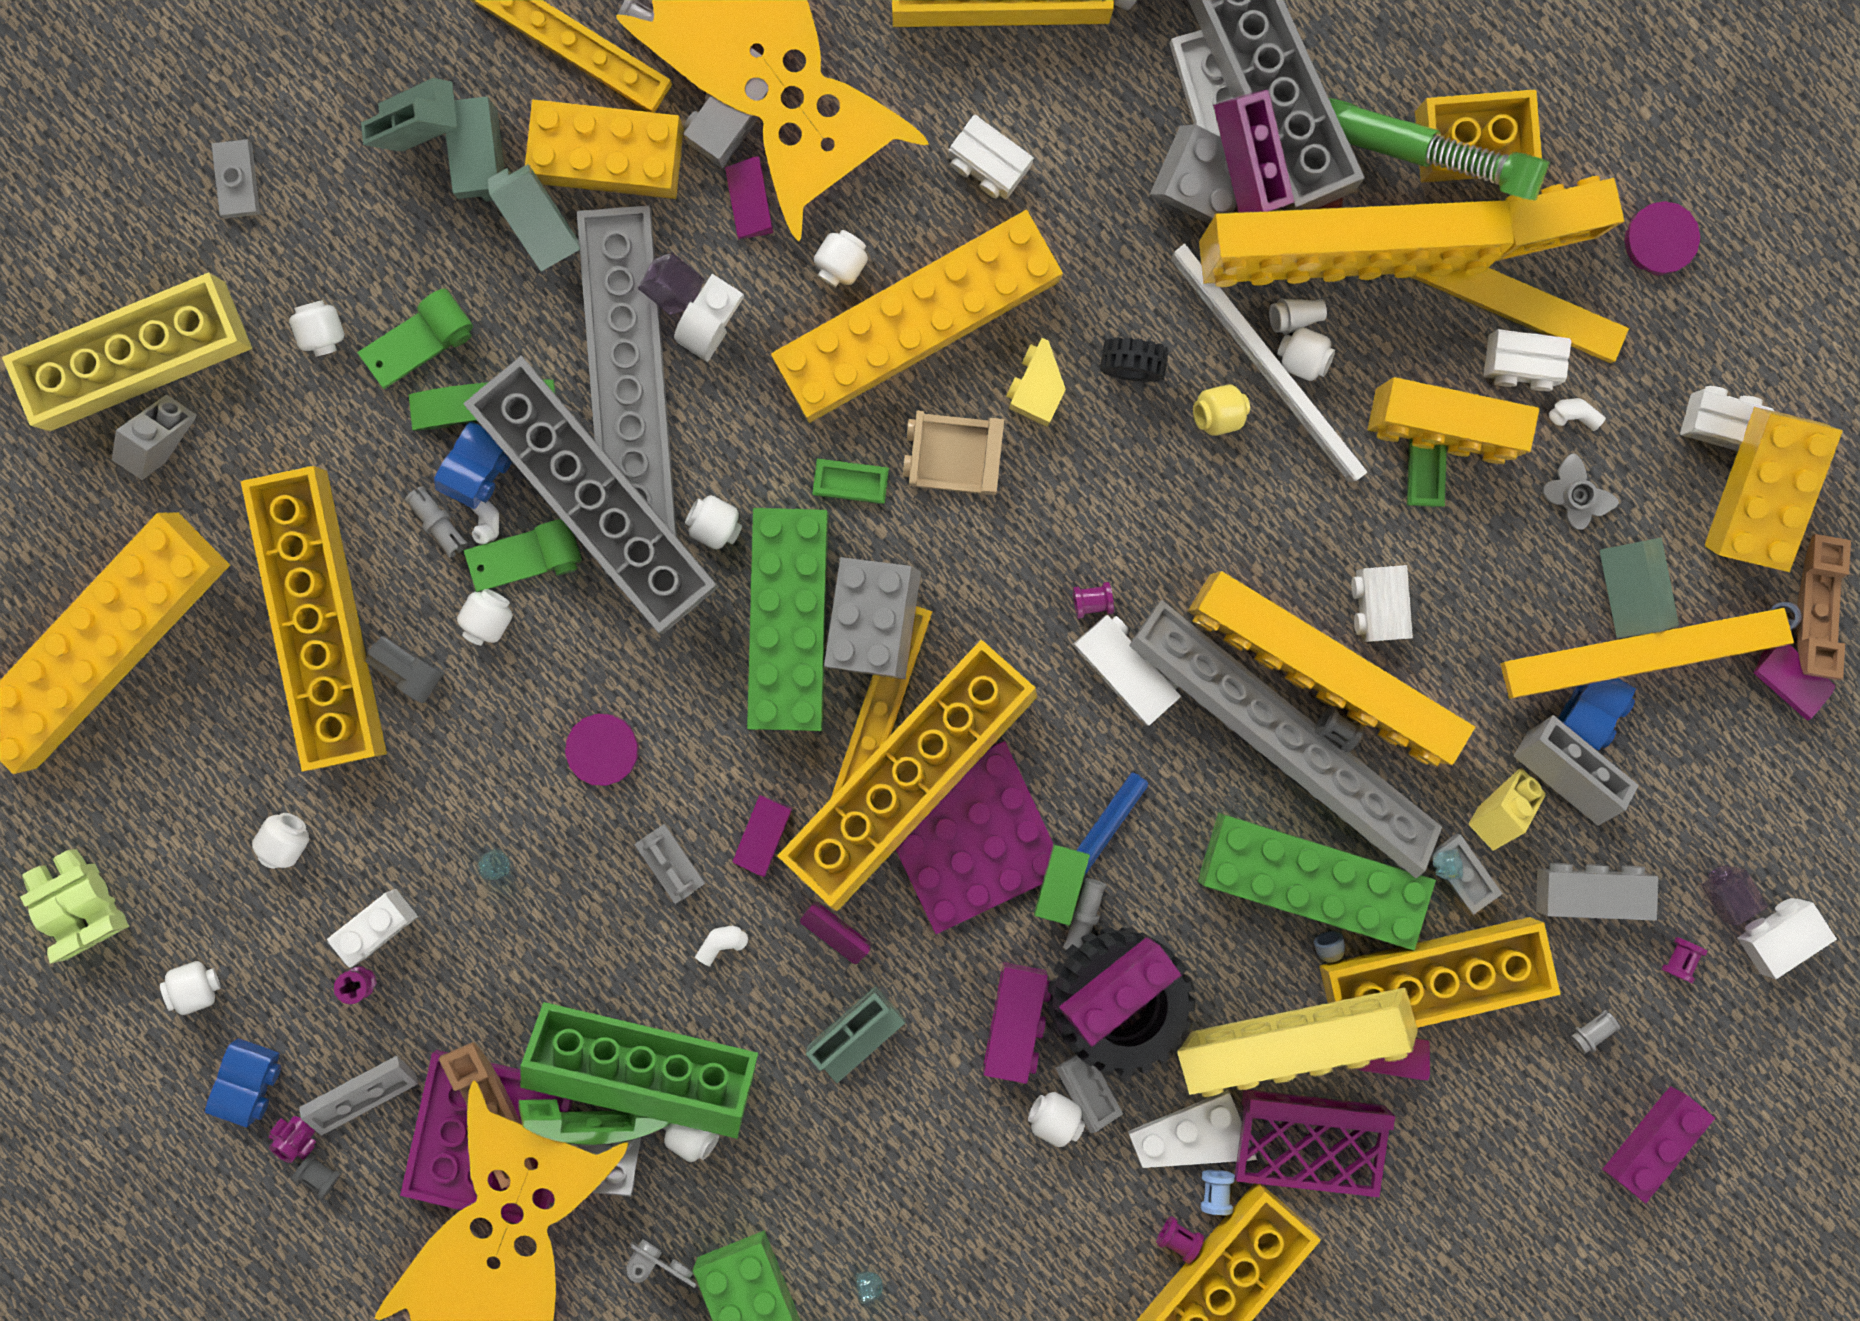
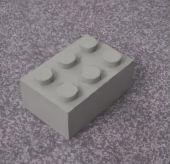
[824,557,921,679]

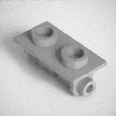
[634,824,705,904]

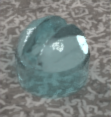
[477,849,510,881]
[1433,849,1463,880]
[855,1272,883,1304]

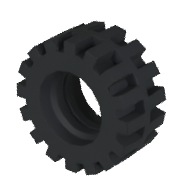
[1100,337,1169,382]

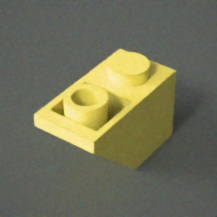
[1006,338,1066,427]
[1469,768,1546,851]

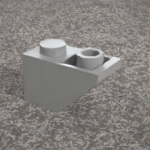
[112,394,196,480]

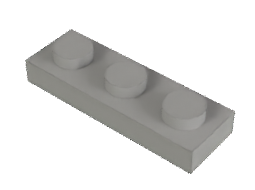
[299,1056,418,1136]

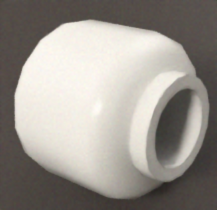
[814,230,868,288]
[289,300,345,357]
[1277,327,1335,381]
[685,495,742,550]
[457,589,513,646]
[252,813,309,869]
[160,961,221,1015]
[1028,1092,1085,1147]
[663,1123,719,1162]

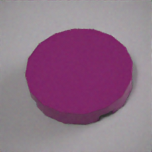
[1624,201,1701,276]
[565,713,639,786]

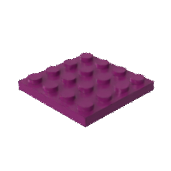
[896,741,1053,934]
[400,1050,573,1224]

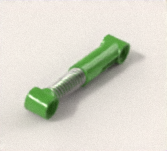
[1329,98,1550,200]

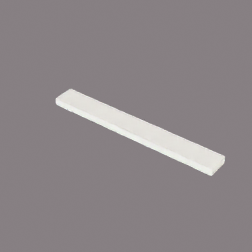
[1171,243,1367,482]

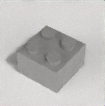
[1150,124,1237,224]

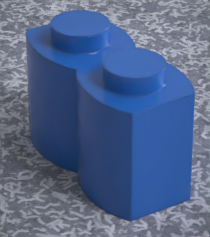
[434,421,512,510]
[1558,678,1636,751]
[205,1038,281,1128]

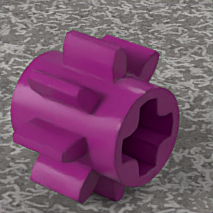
[268,1116,316,1163]

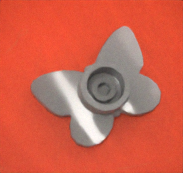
[1542,454,1619,529]

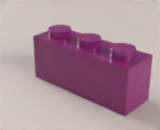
[1213,89,1295,213]
[1059,937,1181,1046]
[983,962,1051,1084]
[1602,1086,1715,1204]

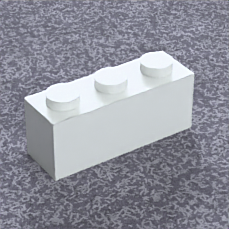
[1072,615,1181,726]

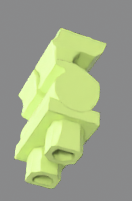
[20,849,129,964]

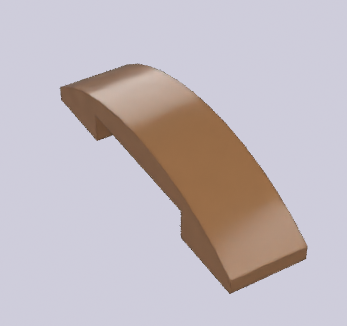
[1797,534,1851,681]
[439,1042,536,1189]

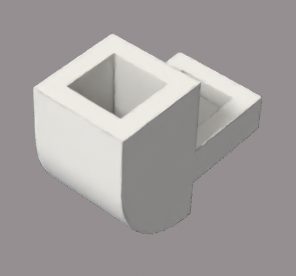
[674,274,744,362]

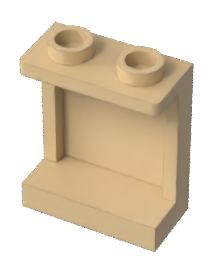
[903,410,1004,495]

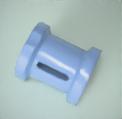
[1200,1170,1235,1215]

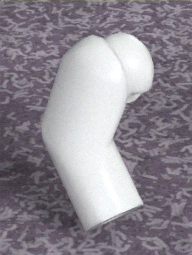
[695,925,748,966]

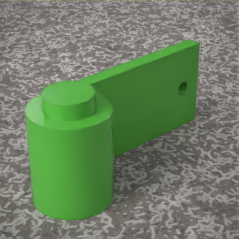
[357,288,473,389]
[463,519,582,592]

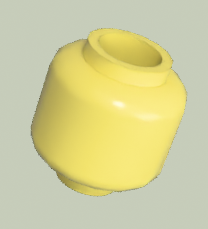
[1193,385,1250,435]

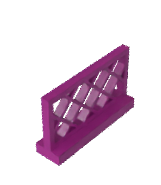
[1235,1089,1395,1197]

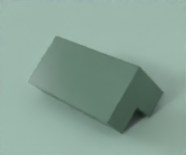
[361,78,457,151]
[446,96,505,202]
[488,164,580,271]
[1599,537,1679,638]
[806,985,905,1083]

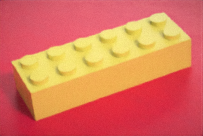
[2,273,253,431]
[1177,987,1418,1097]

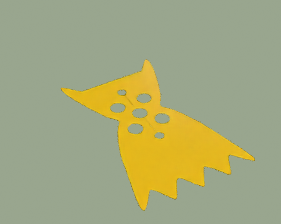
[616,0,929,241]
[375,1080,628,1321]

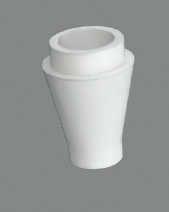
[1269,298,1327,335]

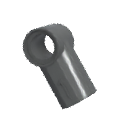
[365,636,445,703]

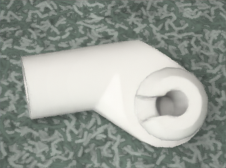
[1549,398,1606,431]
[471,501,499,545]

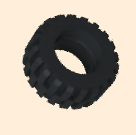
[1048,927,1196,1076]

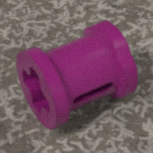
[1073,582,1114,619]
[1661,937,1708,984]
[334,966,377,1004]
[1156,1216,1204,1264]

